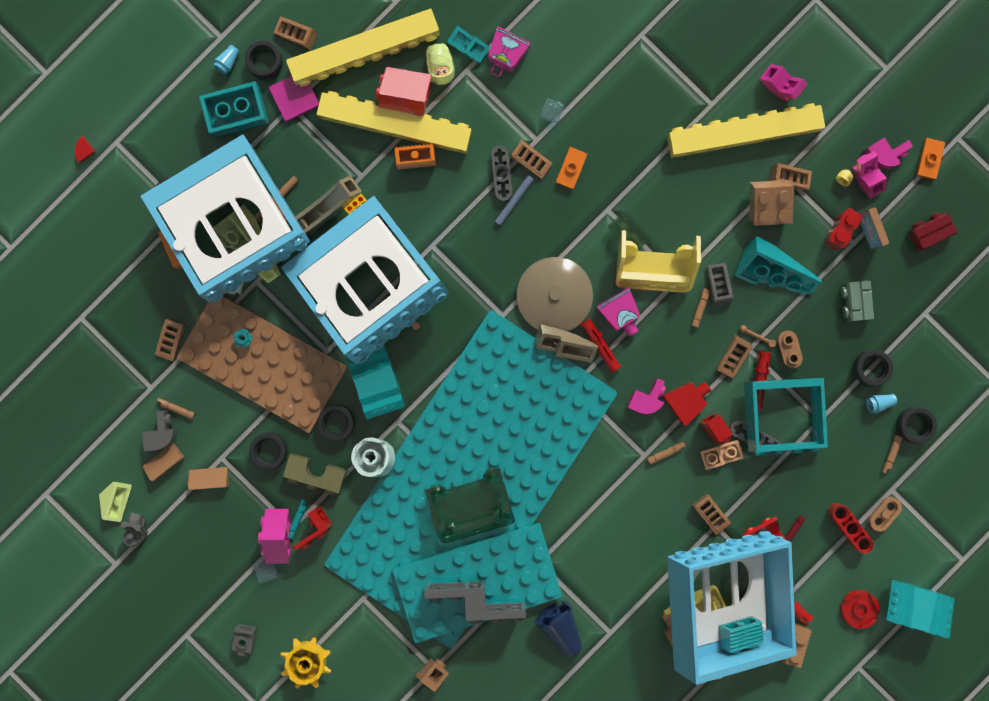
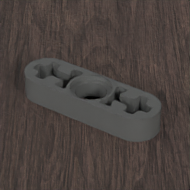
[491,146,512,202]
[729,420,781,456]

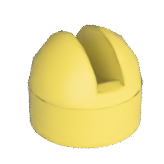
[835,170,853,187]

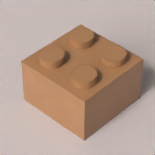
[749,180,794,226]

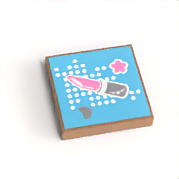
[860,207,889,250]

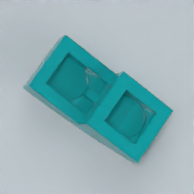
[446,26,490,63]

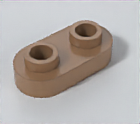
[777,331,803,368]
[868,497,902,532]

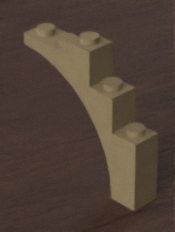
[287,176,362,236]

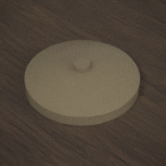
[517,257,593,331]

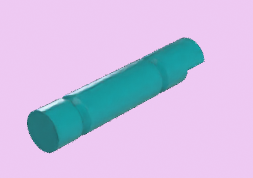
[289,499,307,539]

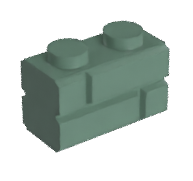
[841,281,874,322]

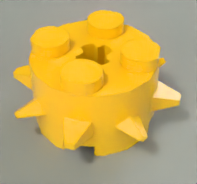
[281,637,331,689]

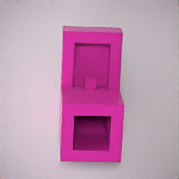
[760,64,807,101]
[863,138,913,170]
[853,151,887,198]
[626,378,666,414]

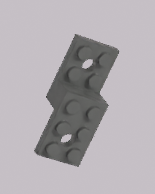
[424,581,526,624]

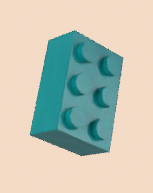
[199,81,269,138]

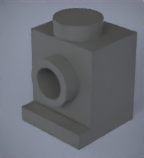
[232,624,257,656]

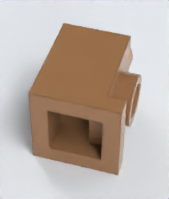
[415,658,449,692]

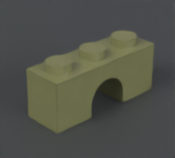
[283,453,347,495]

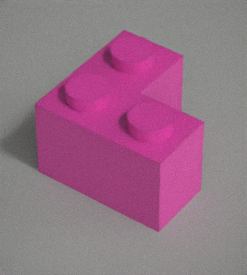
[258,509,291,564]

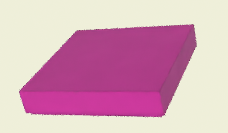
[269,76,319,122]

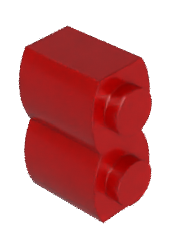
[824,208,862,250]
[700,413,733,445]

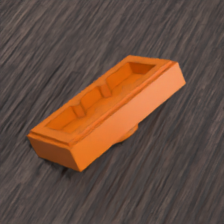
[916,138,945,180]
[556,147,587,190]

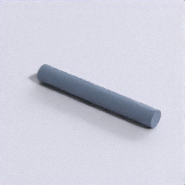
[495,175,534,226]

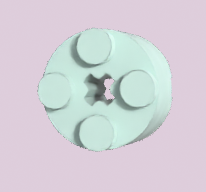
[351,438,395,478]

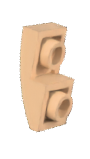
[700,439,744,470]

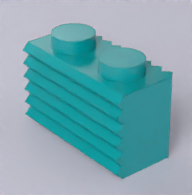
[720,616,764,654]

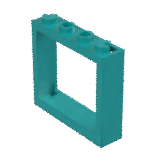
[744,378,828,456]

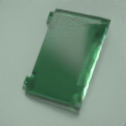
[425,468,515,543]

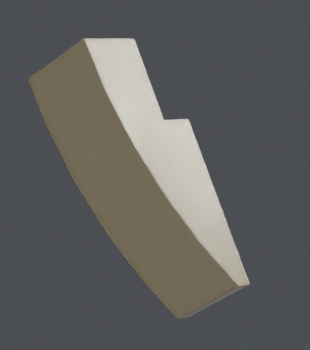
[534,324,598,363]

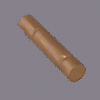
[691,288,710,328]
[157,398,195,420]
[882,435,903,473]
[647,441,685,465]

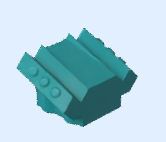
[346,346,405,420]
[887,580,955,639]

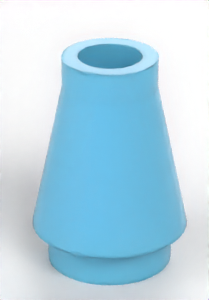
[213,45,239,75]
[866,394,897,414]

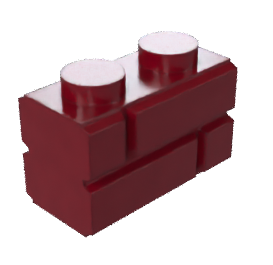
[908,212,958,252]

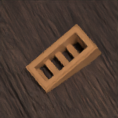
[273,16,317,50]
[511,140,553,179]
[769,163,812,190]
[155,319,187,361]
[716,335,753,379]
[692,493,731,535]

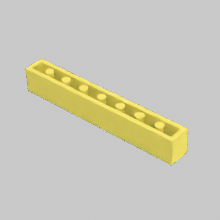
[286,9,439,87]
[317,91,472,154]
[667,103,825,158]

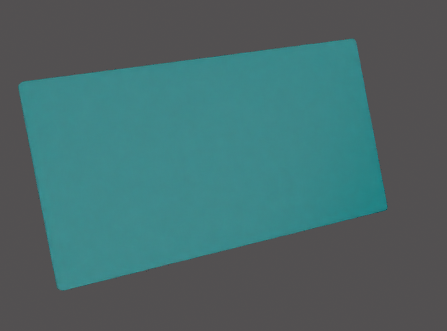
[325,311,617,648]

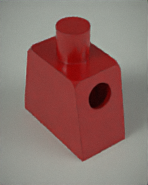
[662,382,711,426]

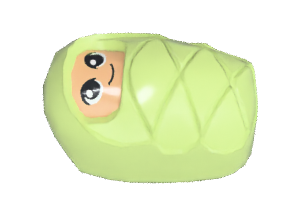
[426,43,455,85]

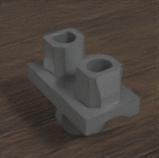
[121,513,148,547]

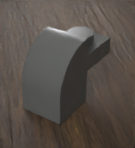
[142,410,178,451]

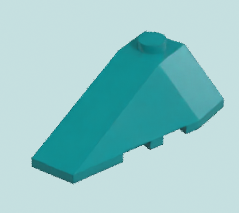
[735,236,822,295]

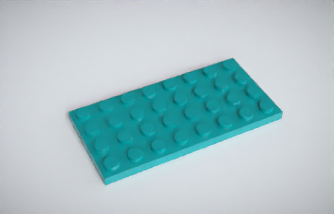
[392,522,563,643]

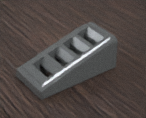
[707,262,734,306]

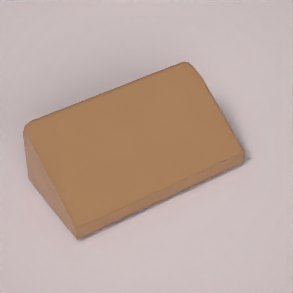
[143,443,185,482]
[188,467,229,490]

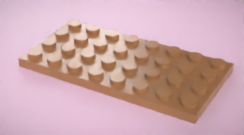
[177,296,348,433]

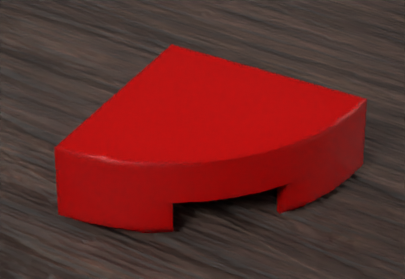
[75,136,96,163]

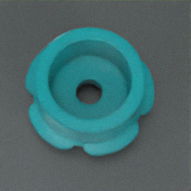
[233,329,252,348]

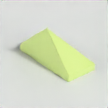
[99,482,132,522]

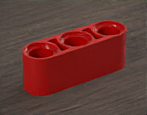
[827,503,874,553]

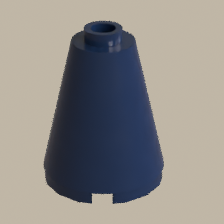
[535,601,582,657]

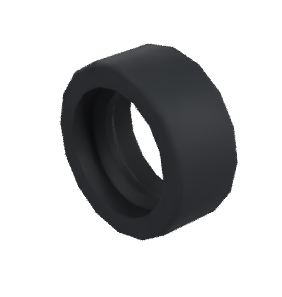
[245,40,283,79]
[853,350,893,386]
[317,405,355,441]
[896,407,937,444]
[249,432,288,470]

